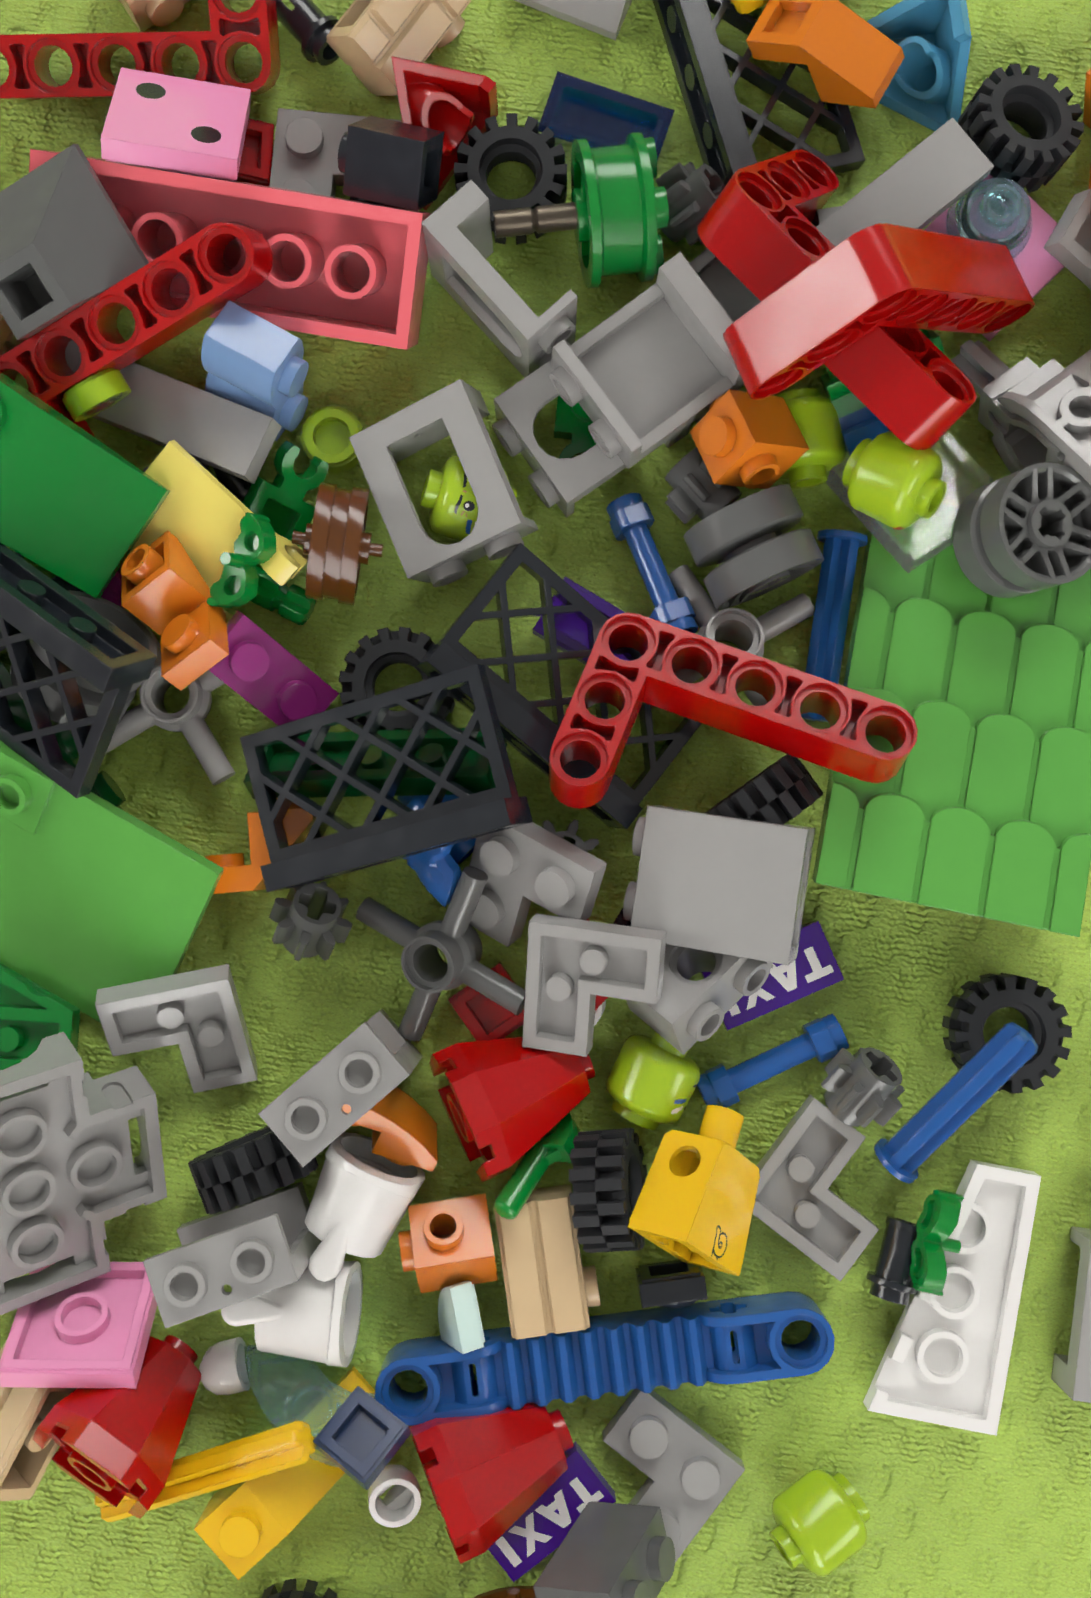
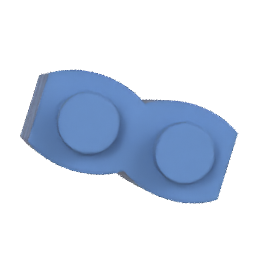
[201,300,309,441]

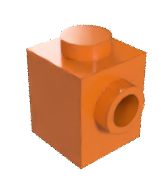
[690,389,809,489]
[398,1193,498,1293]

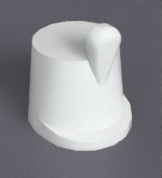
[305,1132,425,1281]
[221,1261,363,1367]

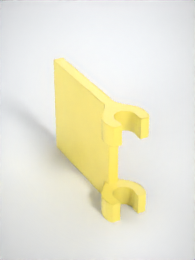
[123,440,308,623]

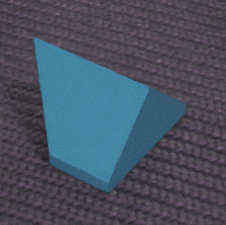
[867,0,972,131]

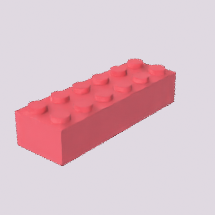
[29,149,432,350]

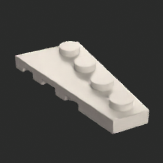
[863,1159,1041,1436]

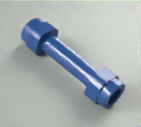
[606,493,699,633]
[697,1013,849,1108]

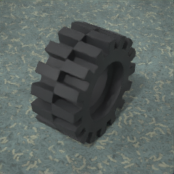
[958,64,1084,194]
[454,113,567,245]
[339,627,455,731]
[705,754,823,825]
[942,973,1072,1094]
[188,1126,319,1215]
[569,1128,647,1253]

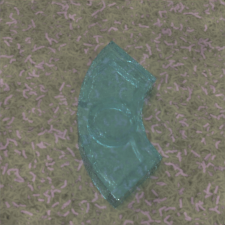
[244,1345,376,1467]

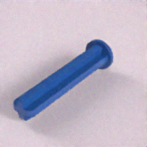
[801,529,868,722]
[874,1022,1038,1184]

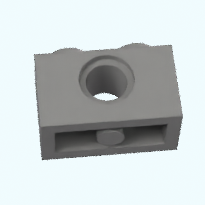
[626,944,773,1055]

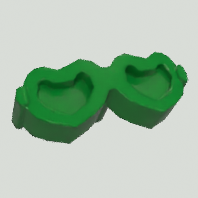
[207,512,276,608]
[910,1189,964,1296]

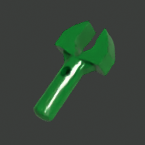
[494,1112,581,1220]

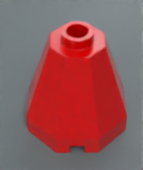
[429,1037,595,1182]
[33,1335,201,1519]
[409,1402,574,1564]

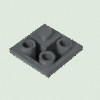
[0,144,149,340]

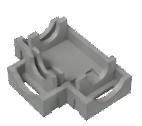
[0,1032,167,1315]

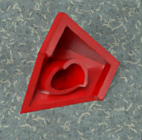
[391,56,498,211]

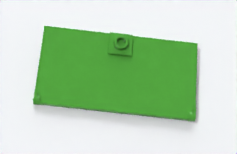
[0,741,224,1023]

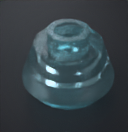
[946,178,1033,259]

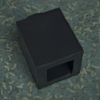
[338,116,444,211]

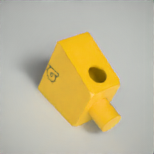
[628,1105,760,1276]

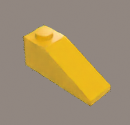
[194,1367,376,1580]

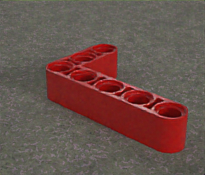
[0,0,281,99]
[697,149,977,450]
[0,222,273,438]
[723,223,1035,400]
[549,612,918,809]

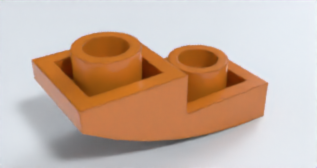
[342,1087,438,1172]

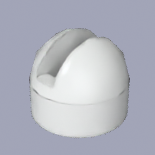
[199,1337,252,1395]
[368,1465,421,1528]

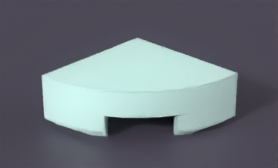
[438,1280,485,1354]

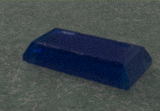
[538,71,675,161]

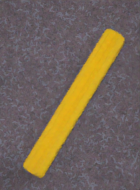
[94,1420,317,1522]

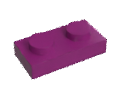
[209,610,339,726]

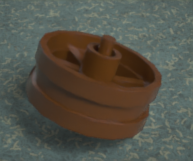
[292,482,383,605]

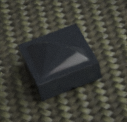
[635,1260,708,1309]

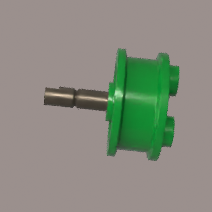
[493,132,669,289]

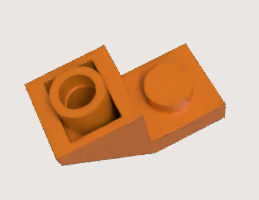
[746,0,905,109]
[121,531,229,691]
[205,798,317,894]

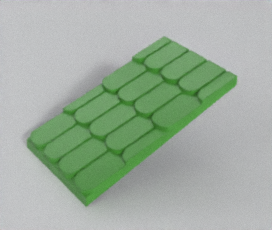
[813,507,1091,937]

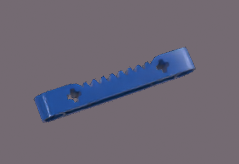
[375,1291,835,1426]

